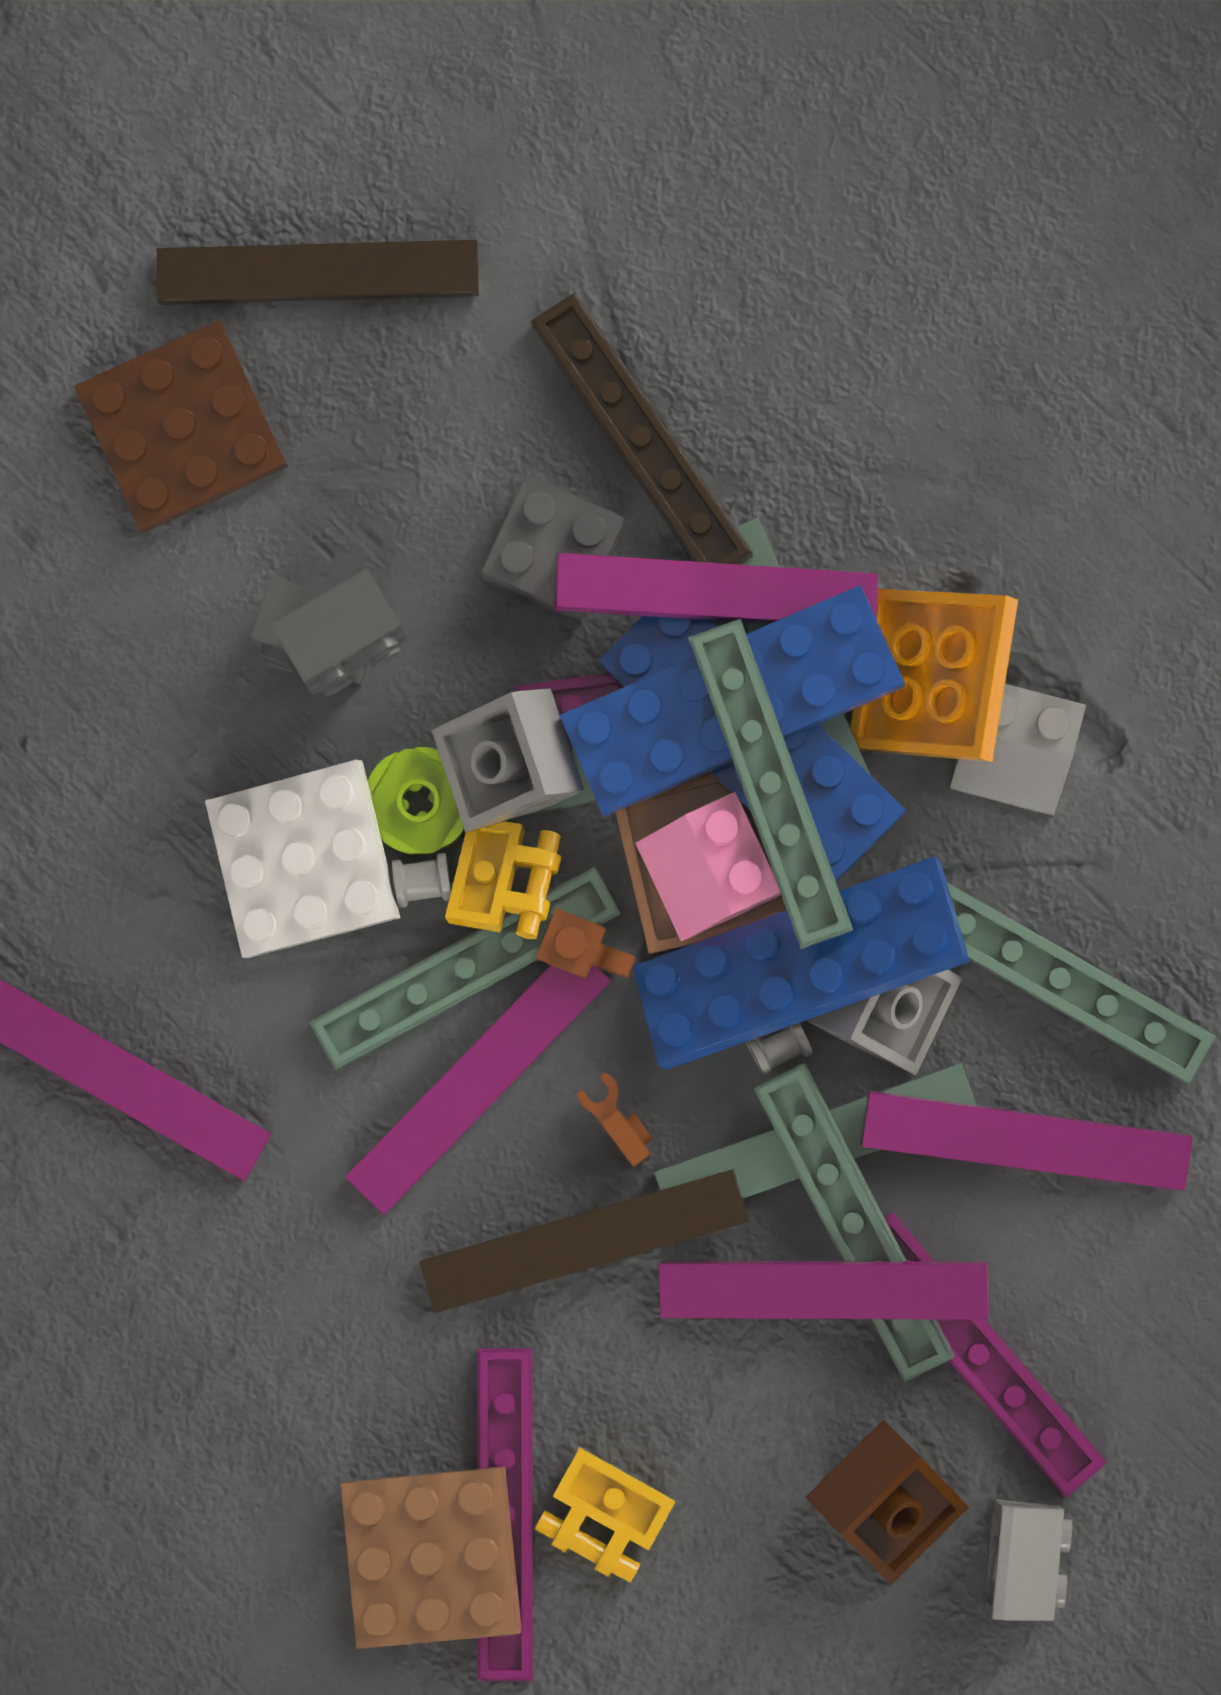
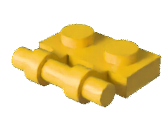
[445,821,561,939]
[535,1447,675,1583]

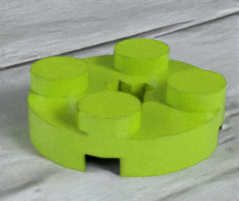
[368,747,465,856]

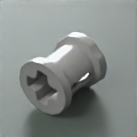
[392,853,452,909]
[746,1023,813,1079]

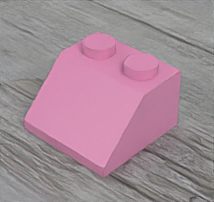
[635,792,781,942]

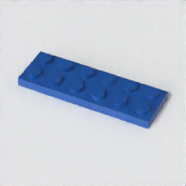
[560,585,905,817]
[598,616,906,883]
[633,856,970,1070]

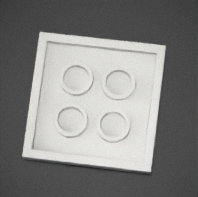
[205,759,400,958]

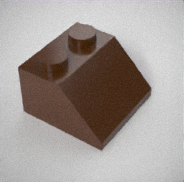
[805,1419,969,1585]

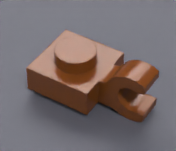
[536,908,636,980]
[577,1073,653,1167]

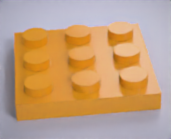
[850,589,1018,762]

